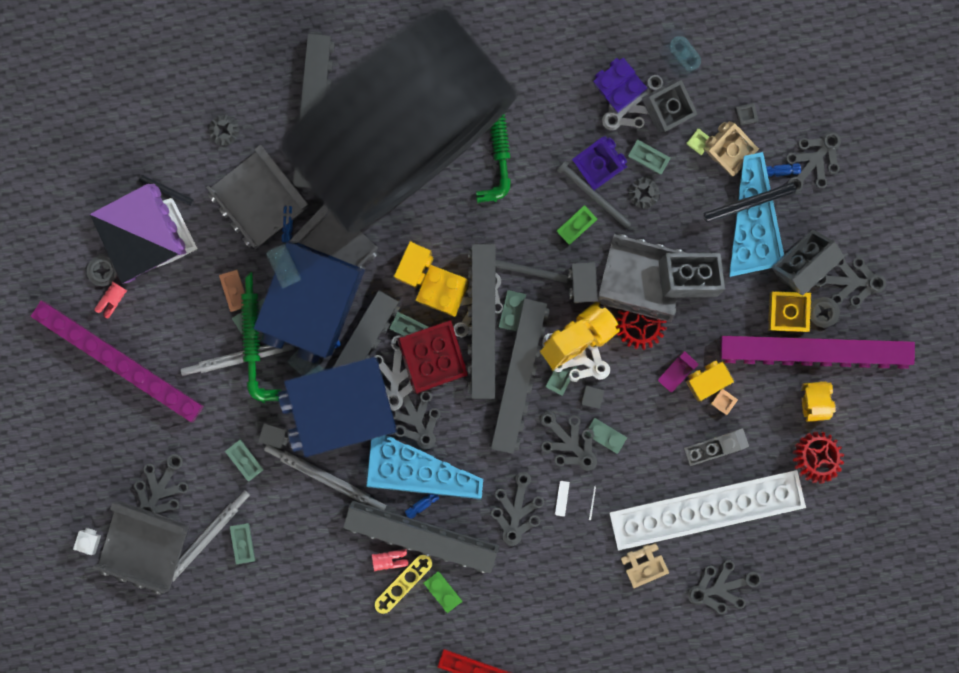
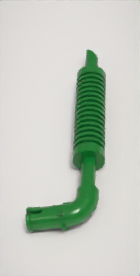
[476,113,511,203]
[241,271,282,403]

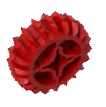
[615,310,667,350]
[792,432,845,484]

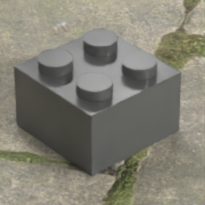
[642,80,697,132]
[567,262,598,304]

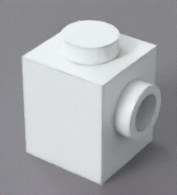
[73,528,101,555]

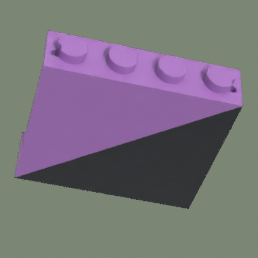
[90,184,187,284]

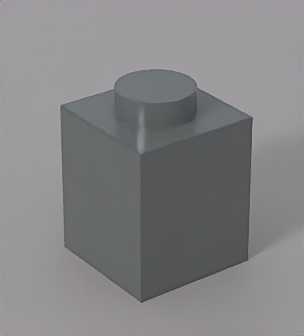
[258,423,289,449]

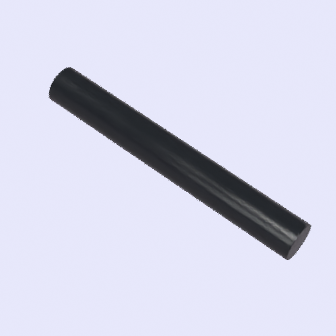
[139,175,194,206]

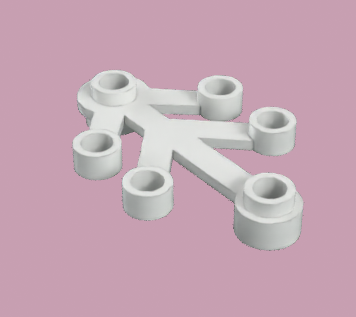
[542,333,610,382]

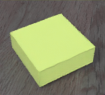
[686,129,709,155]

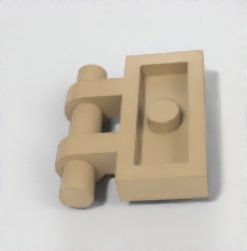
[621,543,669,588]

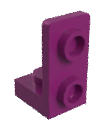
[658,351,699,392]

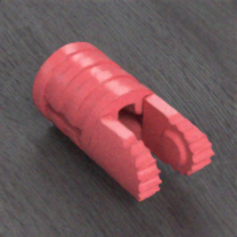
[94,282,127,319]
[372,549,409,572]

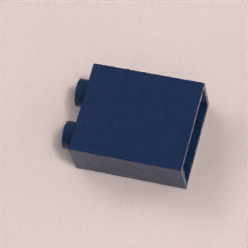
[254,241,365,363]
[278,357,397,457]

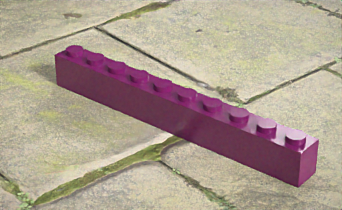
[30,301,204,422]
[720,336,915,369]

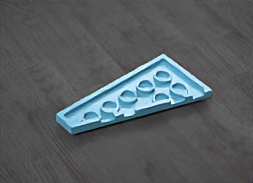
[729,152,784,277]
[366,435,483,499]

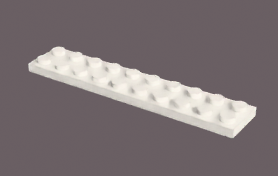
[609,470,806,550]

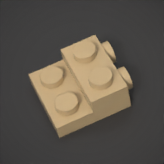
[703,121,759,177]

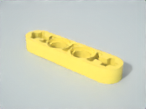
[375,555,432,614]

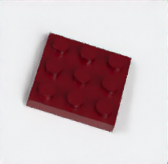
[397,320,468,393]

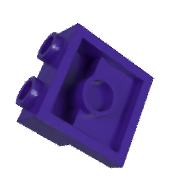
[593,58,648,113]
[572,136,627,190]

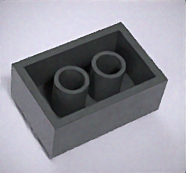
[771,230,844,296]
[658,253,725,298]

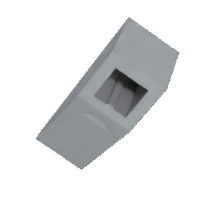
[684,428,749,466]

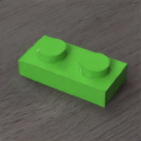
[556,205,597,245]
[424,571,462,613]

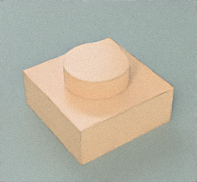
[711,389,738,415]

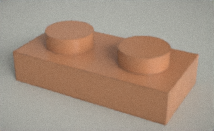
[219,270,245,312]

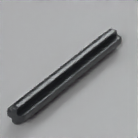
[704,183,796,222]

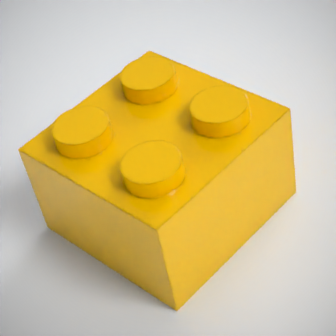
[394,242,434,288]
[416,265,469,317]
[768,291,811,332]
[540,320,595,370]
[686,361,734,401]

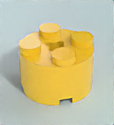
[575,302,619,347]
[801,381,835,422]

